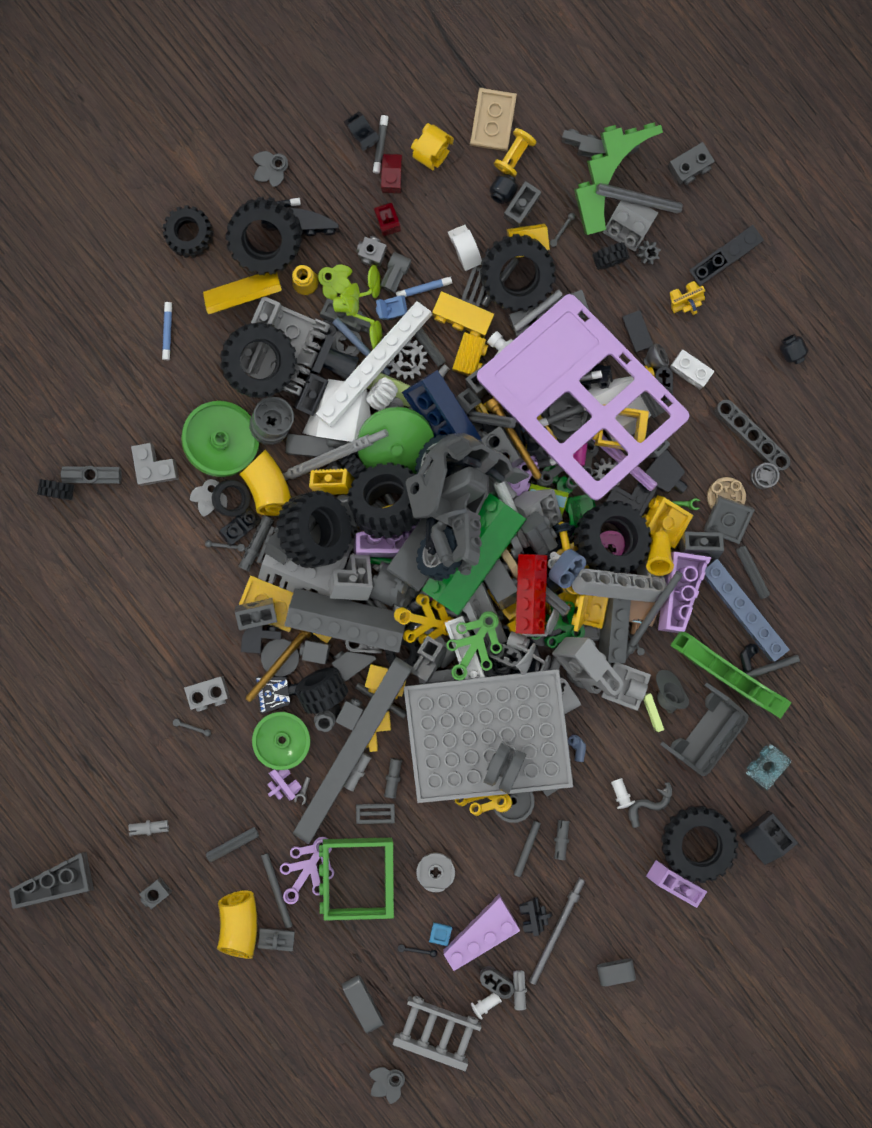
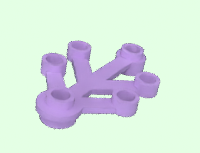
[280,837,334,904]

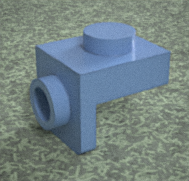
[376,295,407,320]

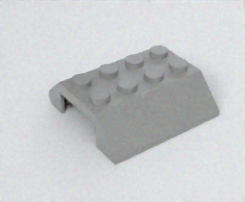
[240,296,330,396]
[258,524,354,596]

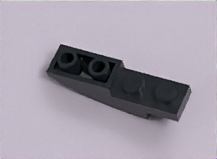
[261,208,340,236]
[689,225,764,286]

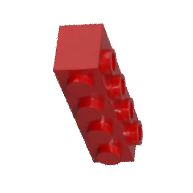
[515,554,547,634]

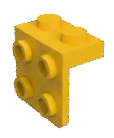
[572,594,609,632]

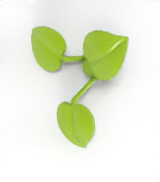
[333,265,383,349]

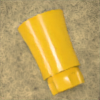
[292,265,319,295]
[646,531,674,576]

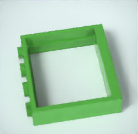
[319,837,394,920]

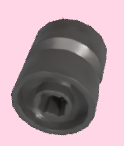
[750,463,780,489]

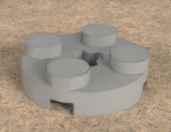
[416,852,455,892]

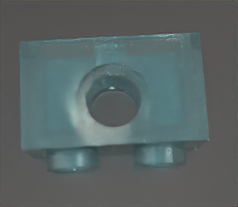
[746,744,792,790]

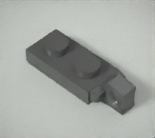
[320,299,371,334]

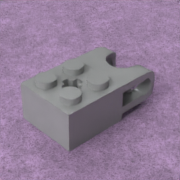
[552,637,623,695]

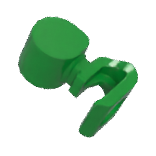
[543,465,573,493]

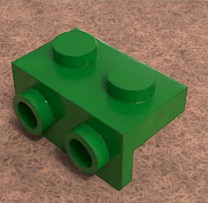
[565,494,596,536]

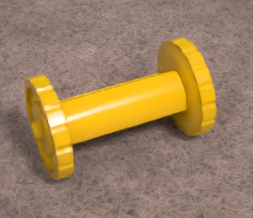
[494,128,537,177]

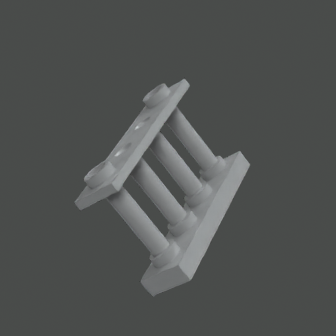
[393,996,481,1071]

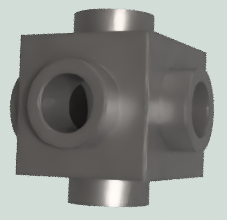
[356,236,387,266]

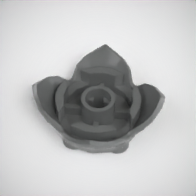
[541,392,592,441]

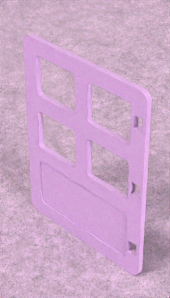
[477,294,689,500]

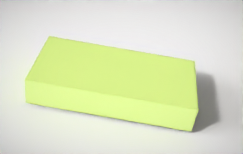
[643,692,664,732]

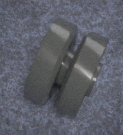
[483,742,527,794]
[491,791,534,823]

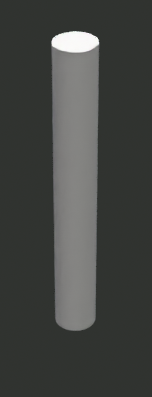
[513,290,563,332]

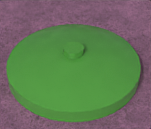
[181,401,259,477]
[357,407,434,474]

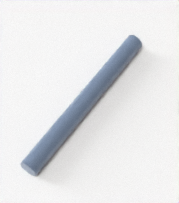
[332,317,391,375]

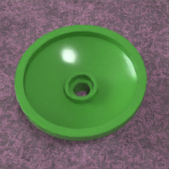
[252,712,310,770]

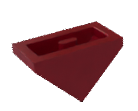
[374,203,401,237]

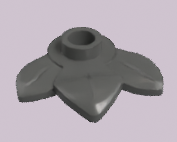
[253,151,288,187]
[369,1067,405,1104]

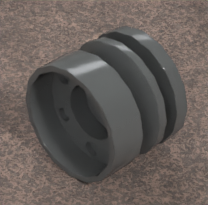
[249,397,294,445]

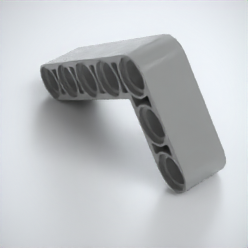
[572,546,666,602]

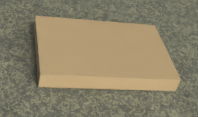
[470,88,517,151]

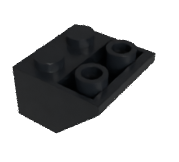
[739,810,798,865]

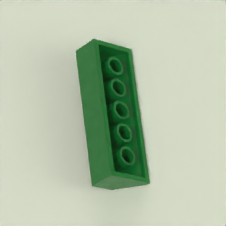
[422,493,527,615]

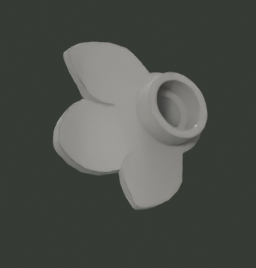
[190,479,228,516]

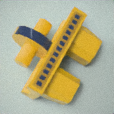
[670,281,705,315]

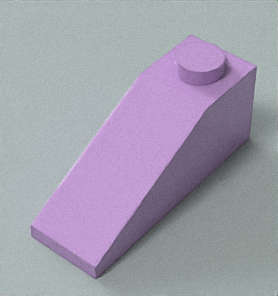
[646,860,707,908]

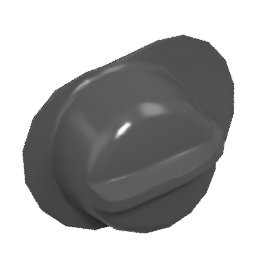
[656,670,689,714]

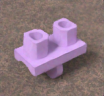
[267,769,302,801]

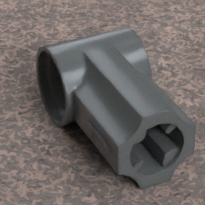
[380,252,412,293]

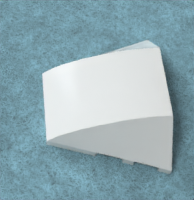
[588,376,651,442]
[302,379,371,442]

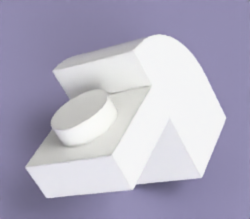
[448,225,482,271]

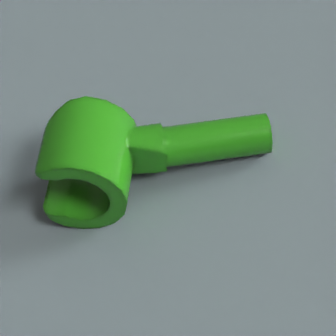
[672,498,700,510]

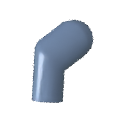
[568,735,586,762]

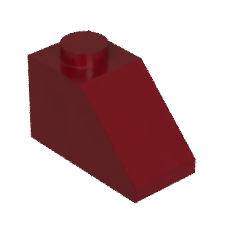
[381,154,402,193]

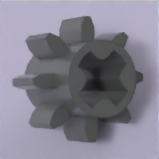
[636,241,661,264]

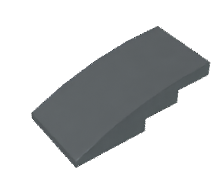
[386,517,429,592]

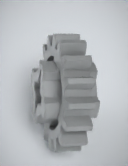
[387,340,428,381]

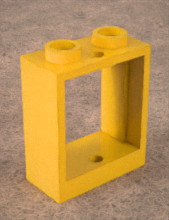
[592,404,649,450]

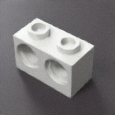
[669,350,714,390]

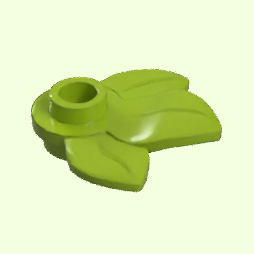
[318,265,352,301]

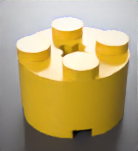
[411,123,454,170]

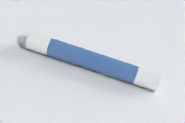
[396,277,452,297]
[162,302,172,360]

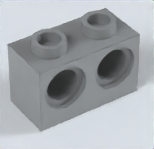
[184,676,230,712]

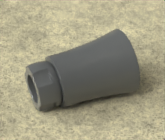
[314,704,340,732]

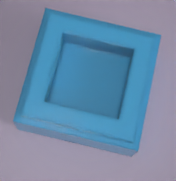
[429,922,452,946]

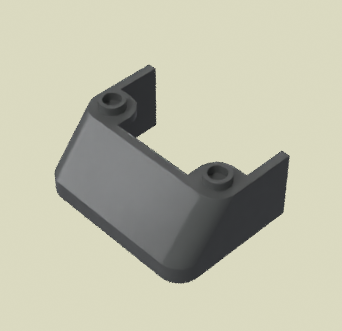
[660,682,748,776]

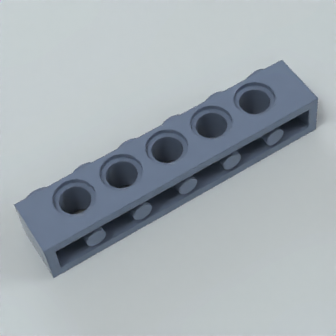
[704,559,790,662]

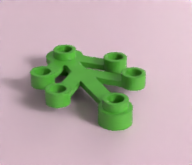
[447,611,502,680]

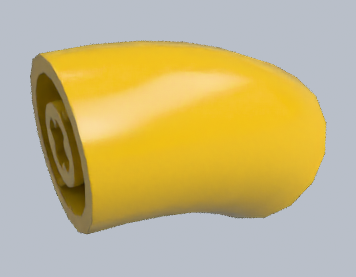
[239,450,291,516]
[217,890,257,959]

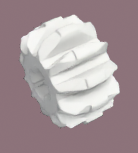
[366,377,398,411]

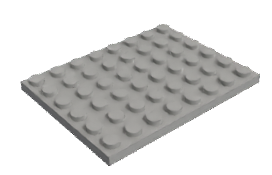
[404,669,573,803]

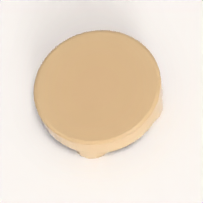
[707,477,746,509]

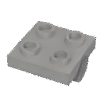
[601,663,651,711]

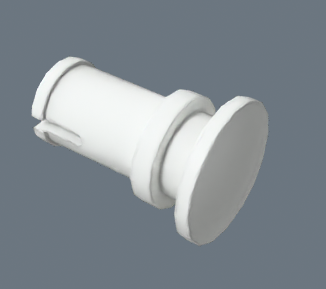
[611,778,635,809]
[471,993,502,1020]

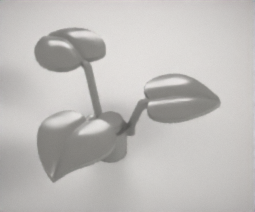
[507,609,559,675]

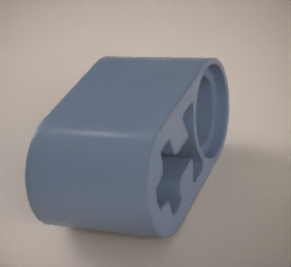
[549,549,586,588]

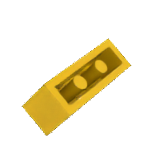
[432,291,494,338]

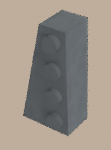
[9,852,94,909]

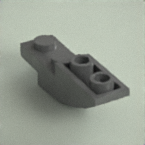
[561,129,640,158]

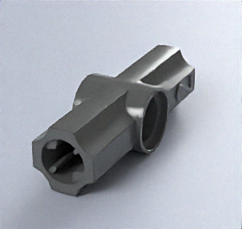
[61,466,122,484]

